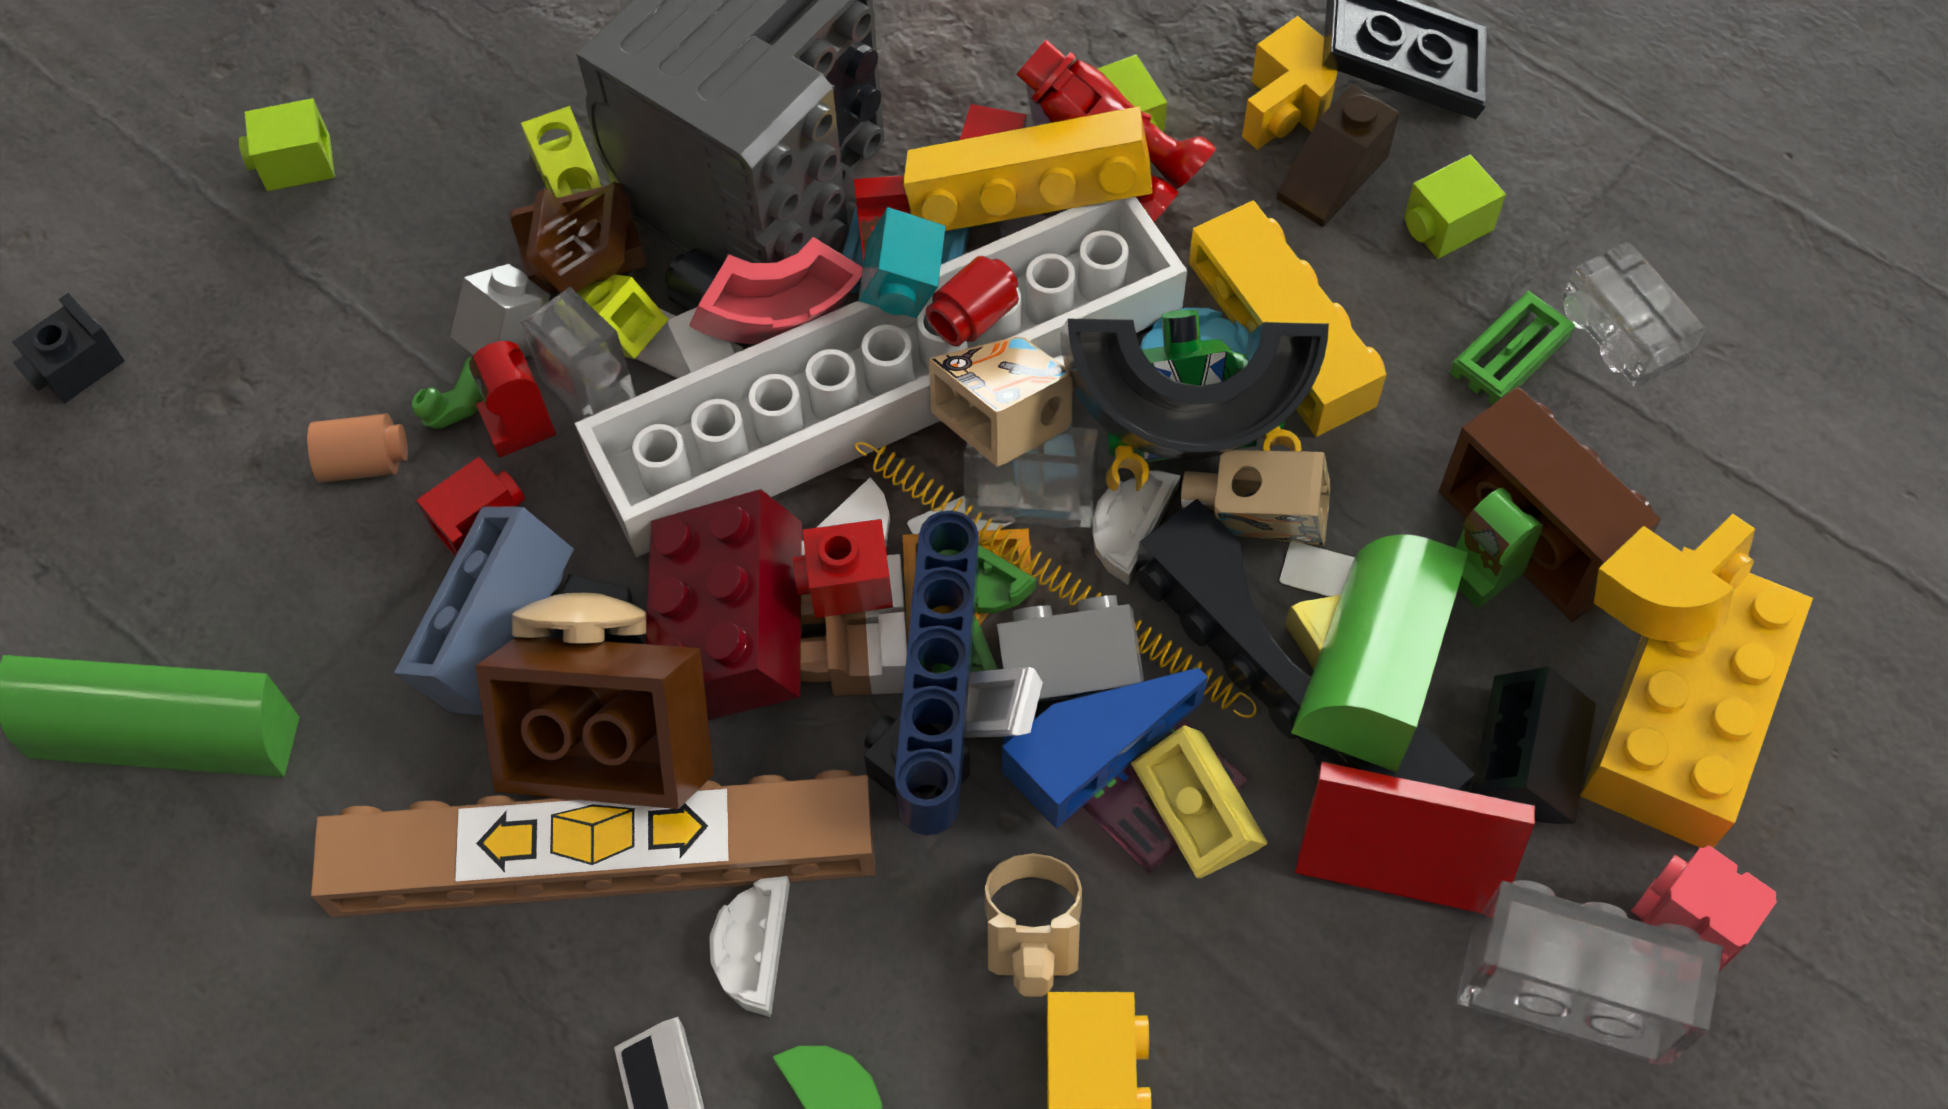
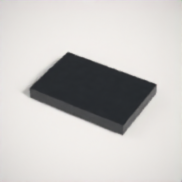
[1322,0,1487,119]

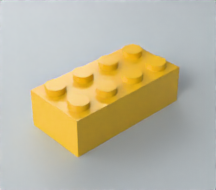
[1580,547,1813,848]

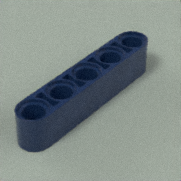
[895,510,979,835]

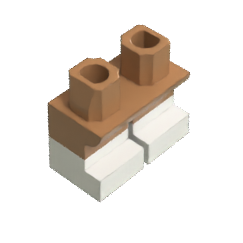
[801,554,907,696]

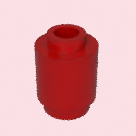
[926,256,1019,347]

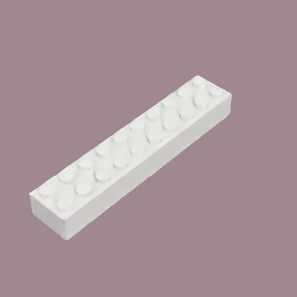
[575,197,1187,558]

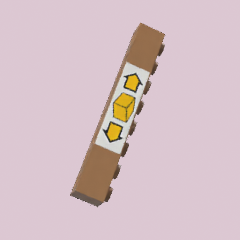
[311,770,876,917]

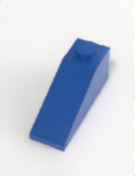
[1002,668,1208,829]

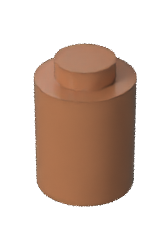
[307,413,408,483]

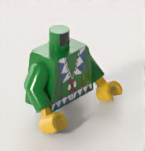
[1105,310,1301,492]

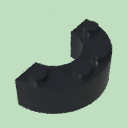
[1060,318,1329,460]

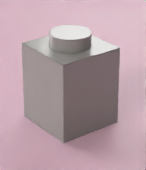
[450,264,550,357]

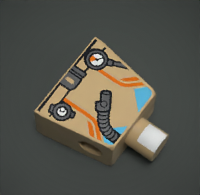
[929,337,1075,467]
[1181,450,1331,546]

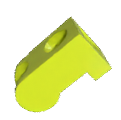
[521,106,602,198]
[555,274,669,359]

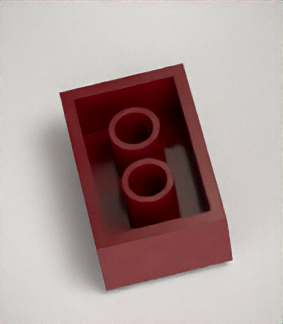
[646,489,802,720]

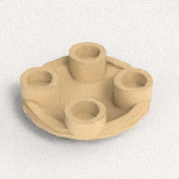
[512,593,647,643]

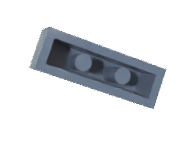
[394,507,574,715]

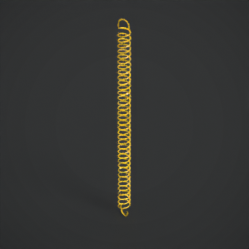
[855,442,1257,718]

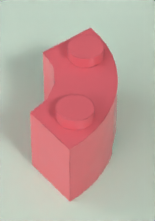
[689,237,863,344]

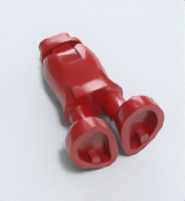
[1016,39,1216,222]

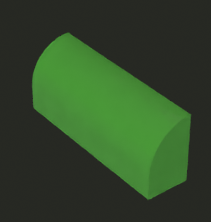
[1291,535,1468,772]
[0,655,300,777]

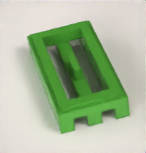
[1449,290,1576,405]

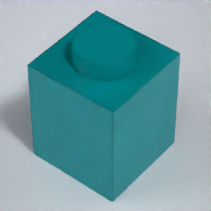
[858,207,946,318]

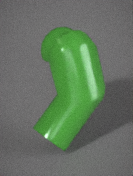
[412,357,483,429]

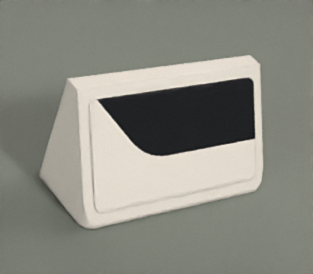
[614,1017,705,1109]

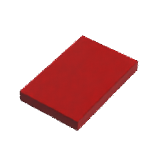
[1295,762,1535,917]

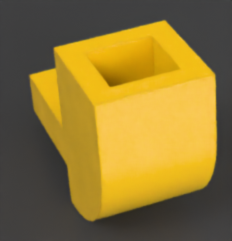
[1242,16,1338,150]
[1594,514,1755,642]

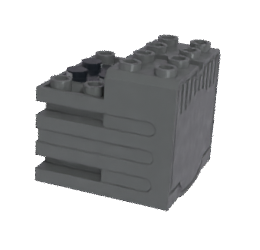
[576,0,885,263]

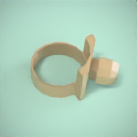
[985,853,1082,997]

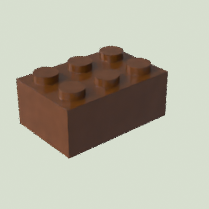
[1438,386,1661,622]
[476,637,714,809]

